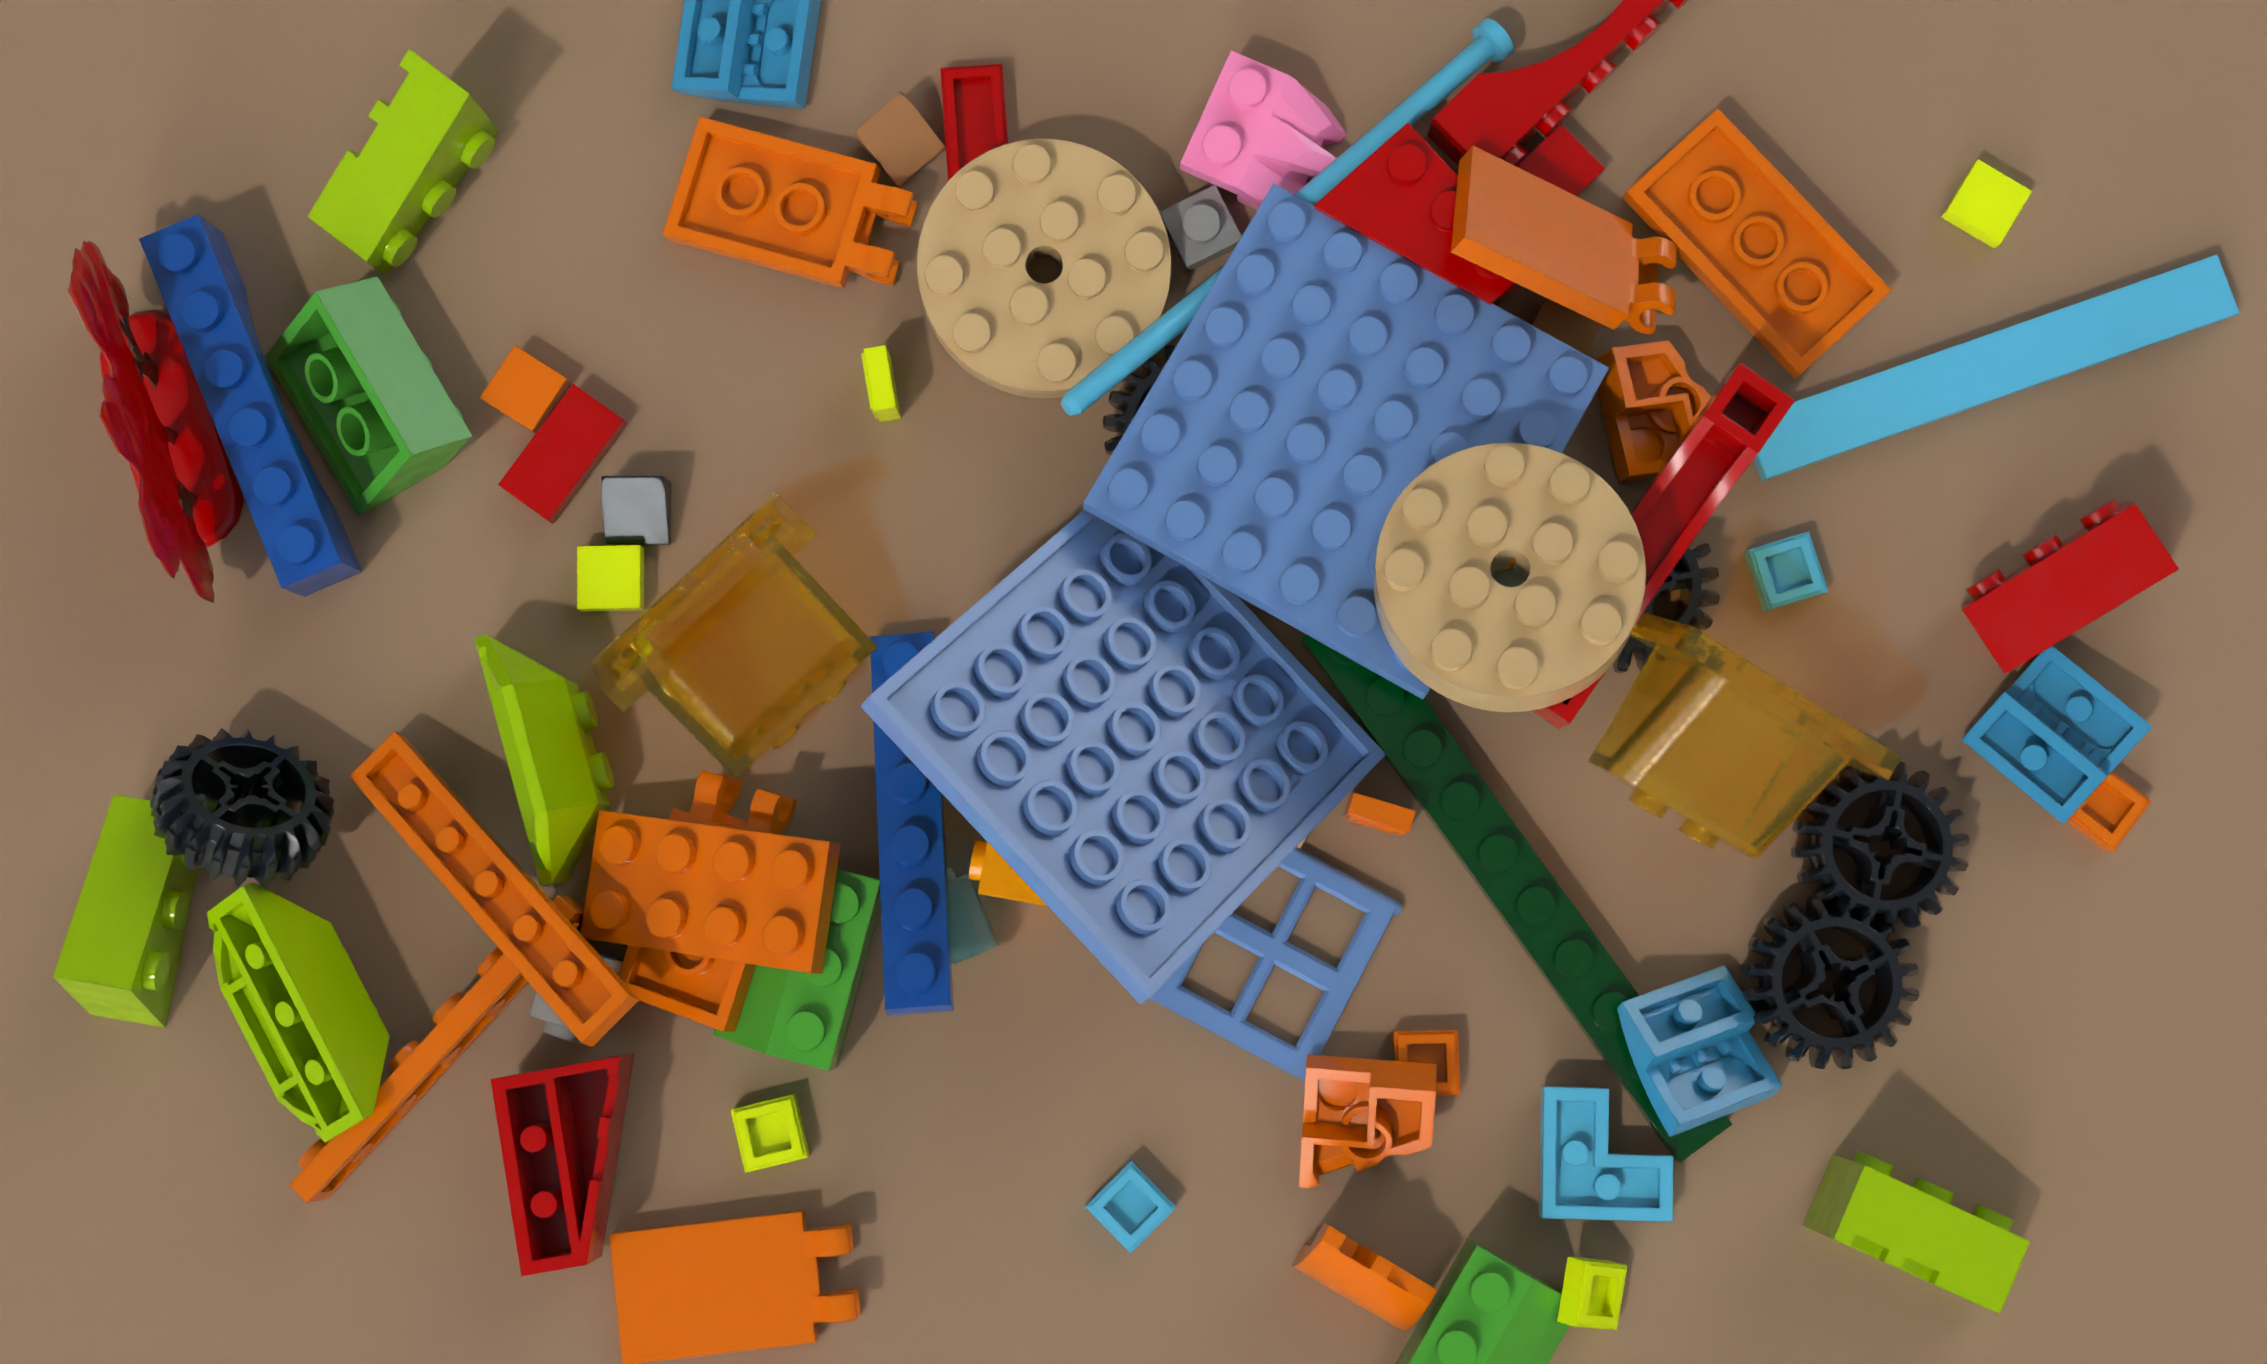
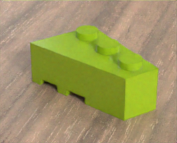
[307,49,499,276]
[53,794,200,1028]
[1803,1150,2030,1314]

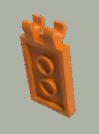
[662,116,919,289]
[1451,146,1677,334]
[619,770,797,1032]
[609,1209,862,1364]

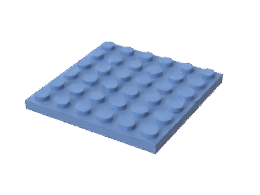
[1083,183,1609,700]
[860,510,1386,1005]

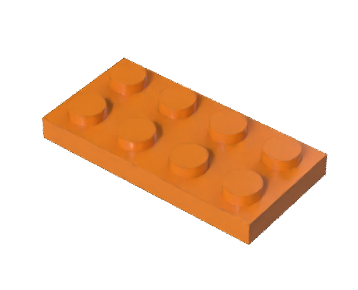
[1622,108,1892,379]
[581,810,841,974]

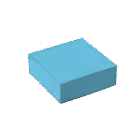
[1744,531,1829,612]
[1085,1159,1177,1254]

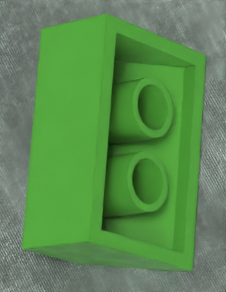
[265,276,472,515]
[713,868,881,1071]
[1395,1237,1570,1364]

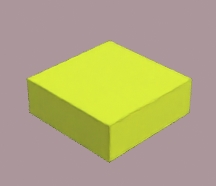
[1940,159,2032,249]
[861,345,901,422]
[577,545,644,612]
[731,1093,810,1173]
[1557,1257,1627,1330]

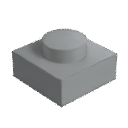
[1159,185,1242,273]

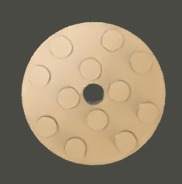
[917,139,1171,398]
[1374,443,1646,712]

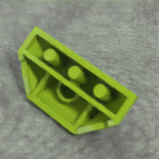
[474,635,615,887]
[207,882,390,1143]

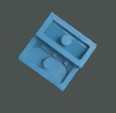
[671,0,821,109]
[1962,646,2153,824]
[1617,965,1783,1137]

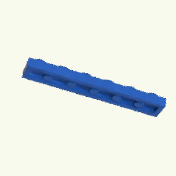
[870,632,954,1016]

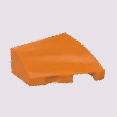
[1595,340,1711,483]
[1299,1054,1437,1188]
[1292,1223,1437,1332]

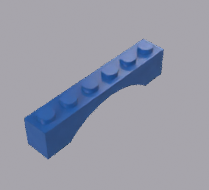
[139,214,362,597]

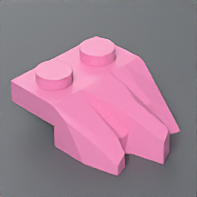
[1180,50,1347,210]

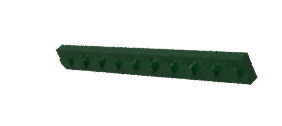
[1301,635,1732,1162]

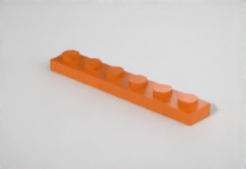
[349,731,639,1047]
[289,895,584,1203]

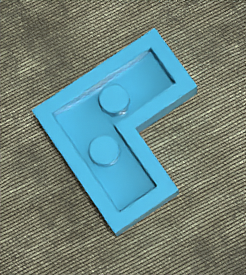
[1539,1086,1673,1222]

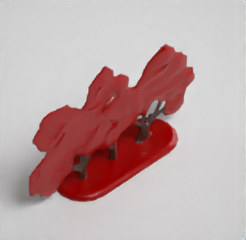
[68,241,244,603]

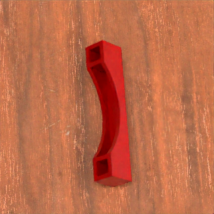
[1427,0,1689,167]
[1532,363,1795,729]

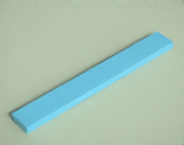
[1753,255,2240,482]

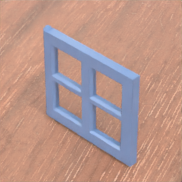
[1149,847,1402,1082]

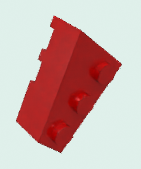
[1313,123,1520,306]
[1961,499,2179,674]
[490,1053,634,1277]

